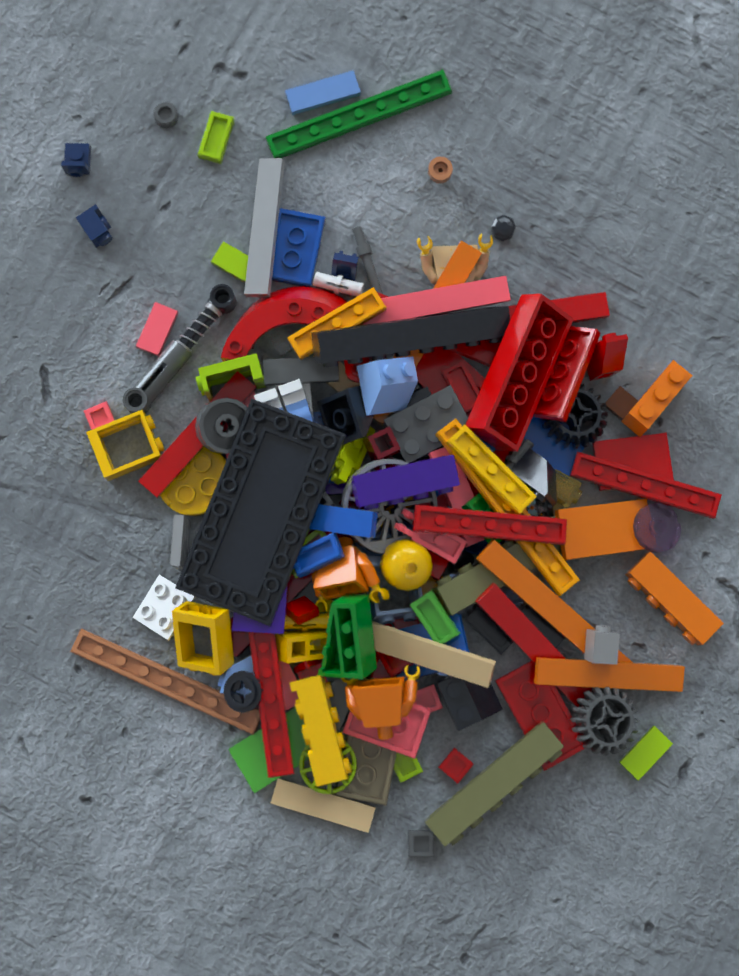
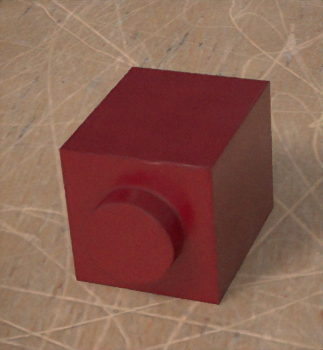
[362,426,401,461]

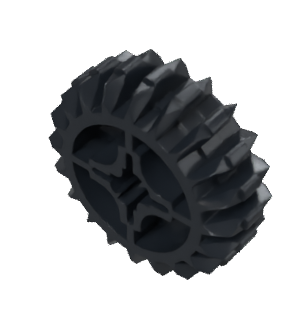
[541,384,608,449]

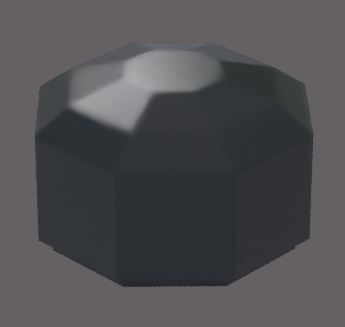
[491,215,516,241]

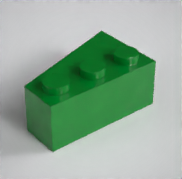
[318,594,377,679]

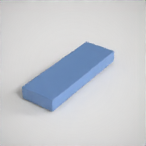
[285,70,361,115]

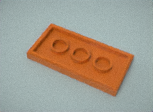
[554,499,656,560]

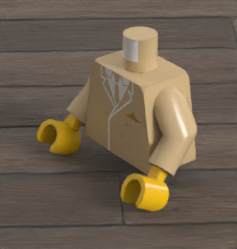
[416,234,493,285]

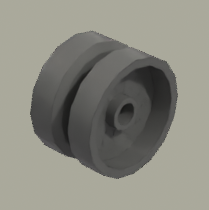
[195,398,247,454]

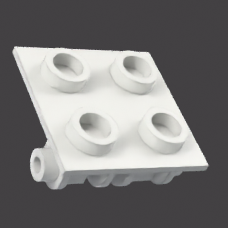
[133,575,196,640]

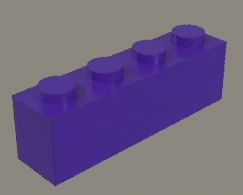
[350,455,460,510]

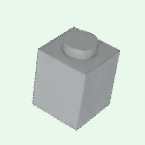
[584,625,620,664]

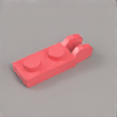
[393,509,467,564]

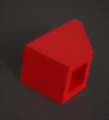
[587,333,628,381]

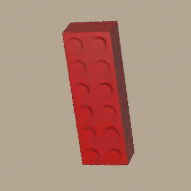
[466,294,573,452]

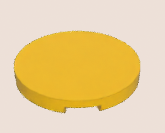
[160,447,226,516]

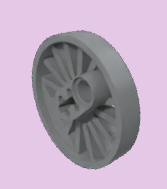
[341,459,437,554]

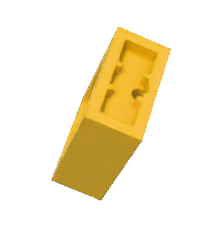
[86,410,165,481]
[172,601,234,676]

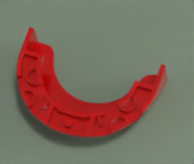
[221,286,375,383]

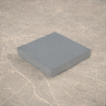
[170,515,190,570]

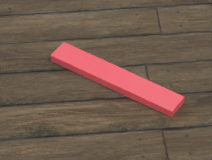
[363,276,511,325]

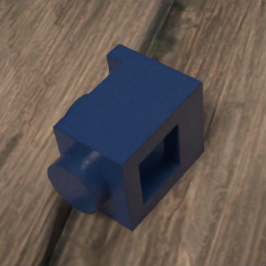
[75,204,113,248]

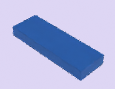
[310,504,378,538]

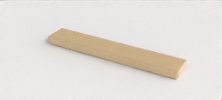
[372,621,496,688]

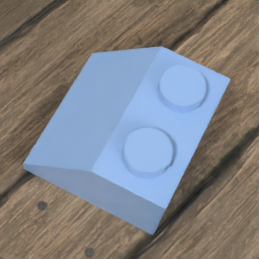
[357,356,418,416]

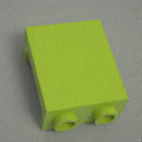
[196,353,266,401]

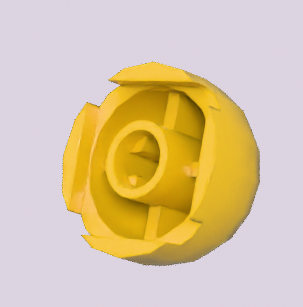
[380,539,433,591]

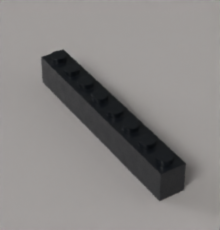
[311,306,510,368]

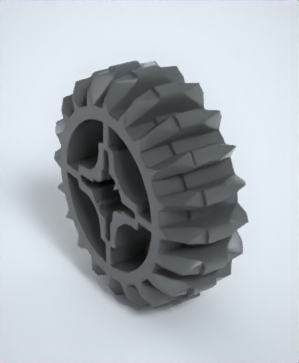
[570,687,640,755]

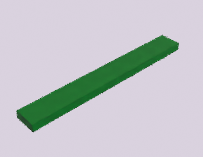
[266,70,452,158]

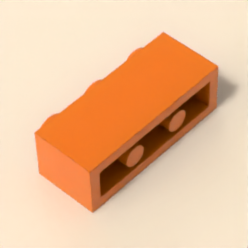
[621,360,693,437]

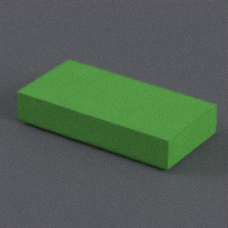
[410,590,460,644]

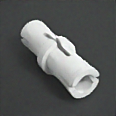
[313,271,364,297]

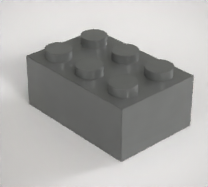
[384,385,468,463]

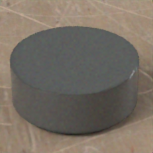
[154,102,179,128]

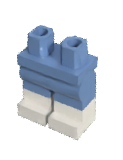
[254,379,314,422]

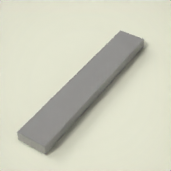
[244,158,285,297]

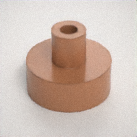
[428,157,453,183]

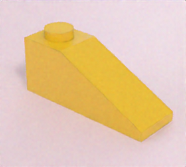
[275,629,328,663]

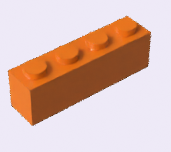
[625,551,724,646]

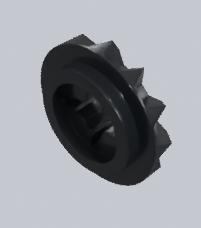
[224,671,264,713]

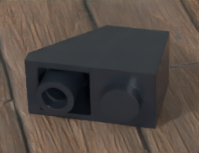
[511,448,557,506]

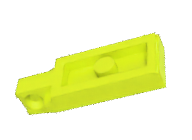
[330,426,375,485]

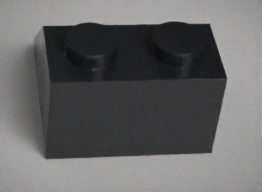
[317,386,374,445]
[436,676,503,731]

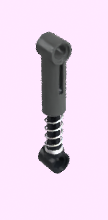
[122,284,236,414]

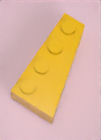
[290,675,352,787]

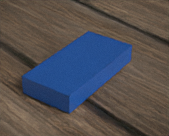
[294,532,345,578]

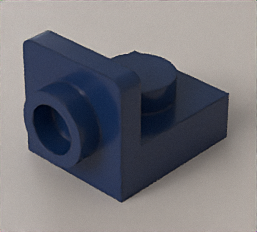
[61,143,91,177]

